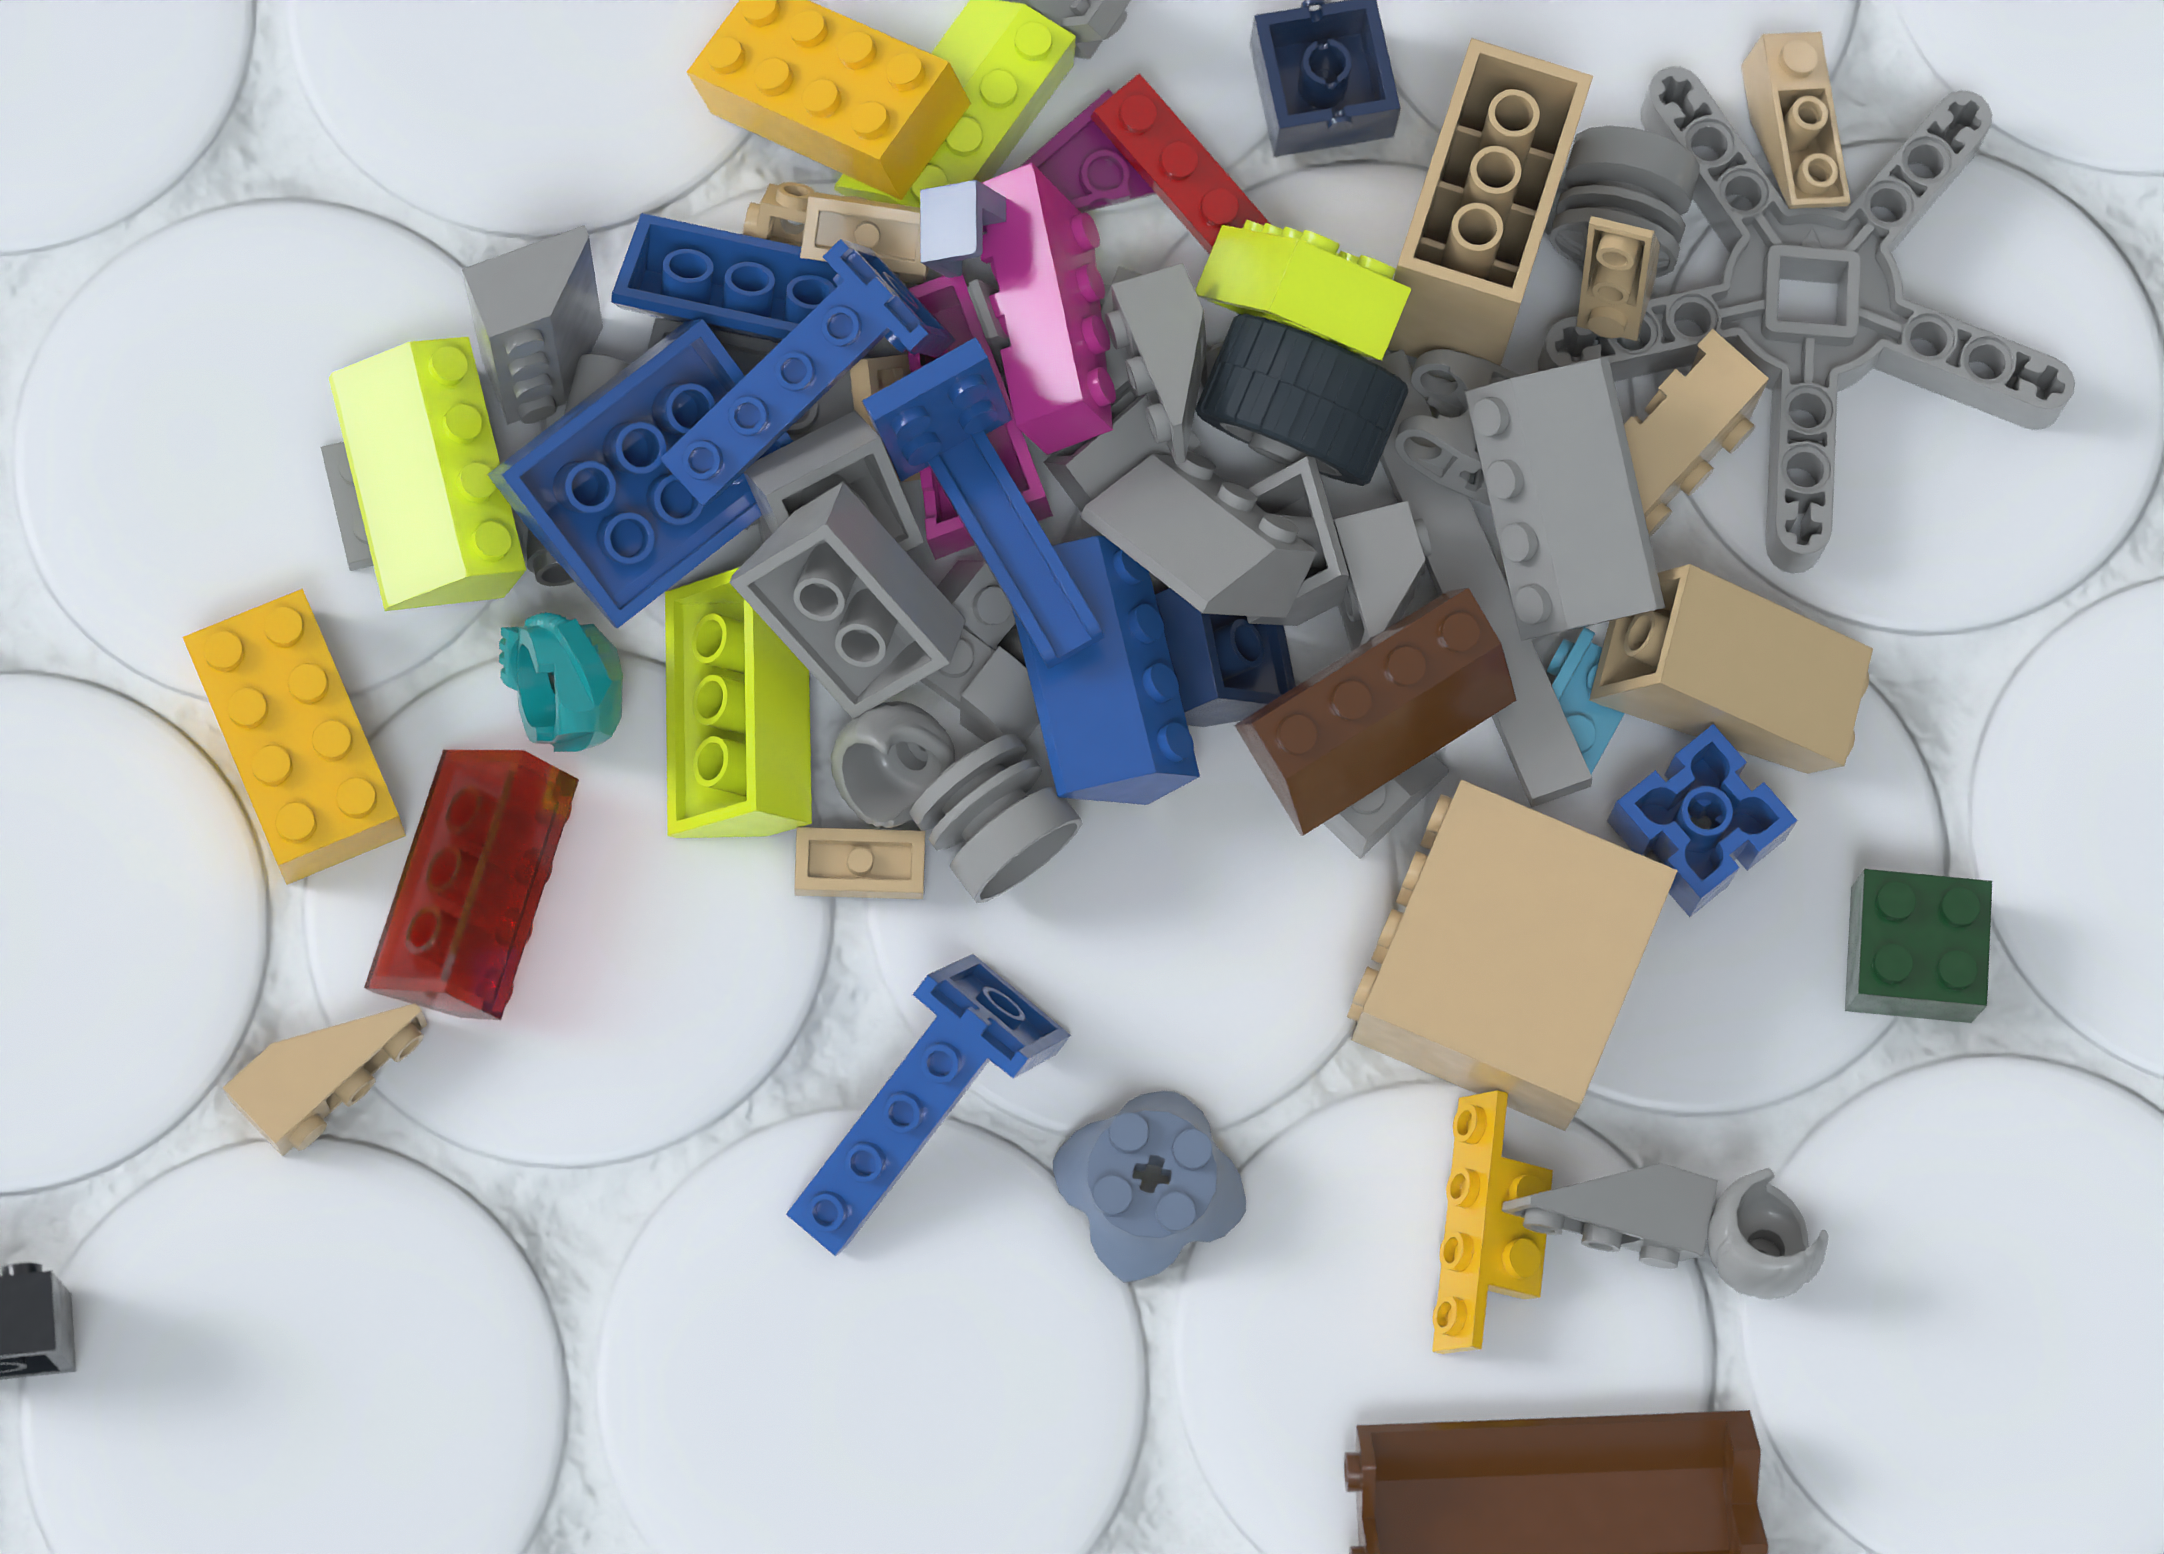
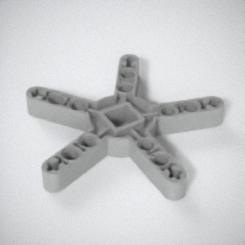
[1538,67,2075,574]

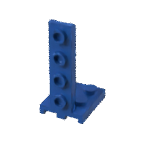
[660,239,956,506]
[862,337,1105,669]
[786,954,1071,1256]

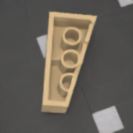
[1624,329,1769,537]

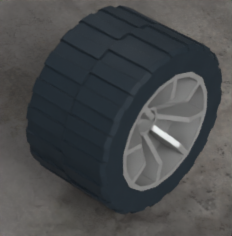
[1195,314,1409,486]

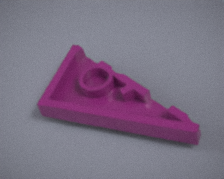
[983,89,1156,235]

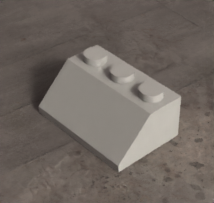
[1080,451,1318,618]
[729,482,966,719]

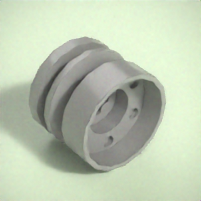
[1549,126,1700,277]
[909,733,1083,903]

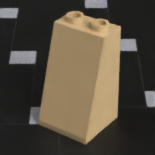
[1589,564,1873,774]

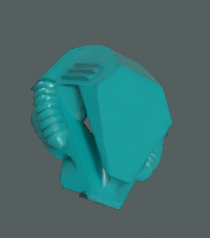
[499,612,623,752]

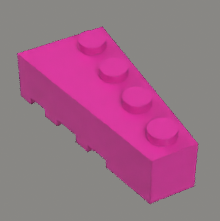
[980,163,1116,455]
[908,274,1053,560]

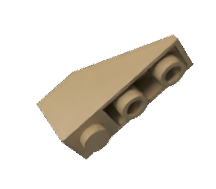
[1741,32,1851,209]
[1576,216,1660,341]
[223,1003,427,1156]

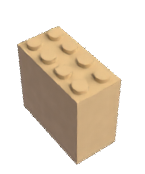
[1387,38,1593,366]
[1347,779,1678,1131]

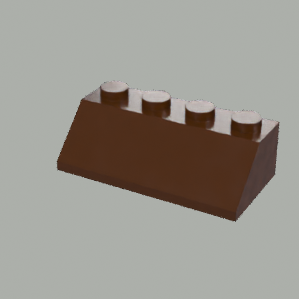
[1234,588,1517,836]

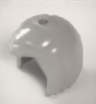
[831,701,955,828]
[1707,1168,1829,1300]

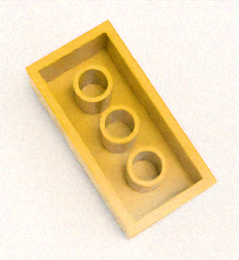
[686,0,971,200]
[182,588,406,885]

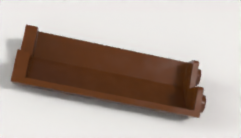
[1344,1410,1768,1554]

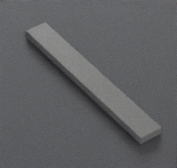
[1370,349,1592,808]

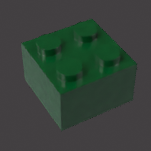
[1845,869,1992,1023]

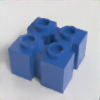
[1607,724,1798,917]

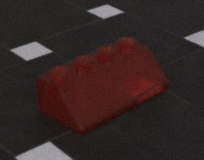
[364,750,579,1020]

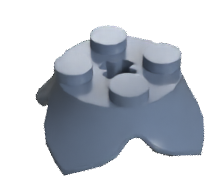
[1053,1091,1246,1282]

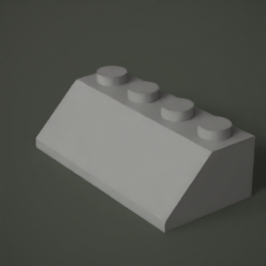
[462,225,603,425]
[1465,357,1665,641]

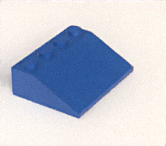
[487,319,794,629]

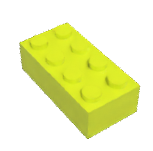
[1195,220,1412,361]

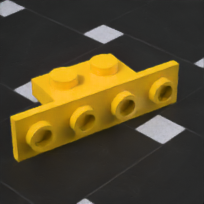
[1432,1090,1553,1354]

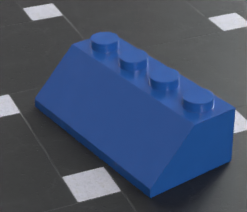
[611,213,869,359]
[1012,536,1200,805]

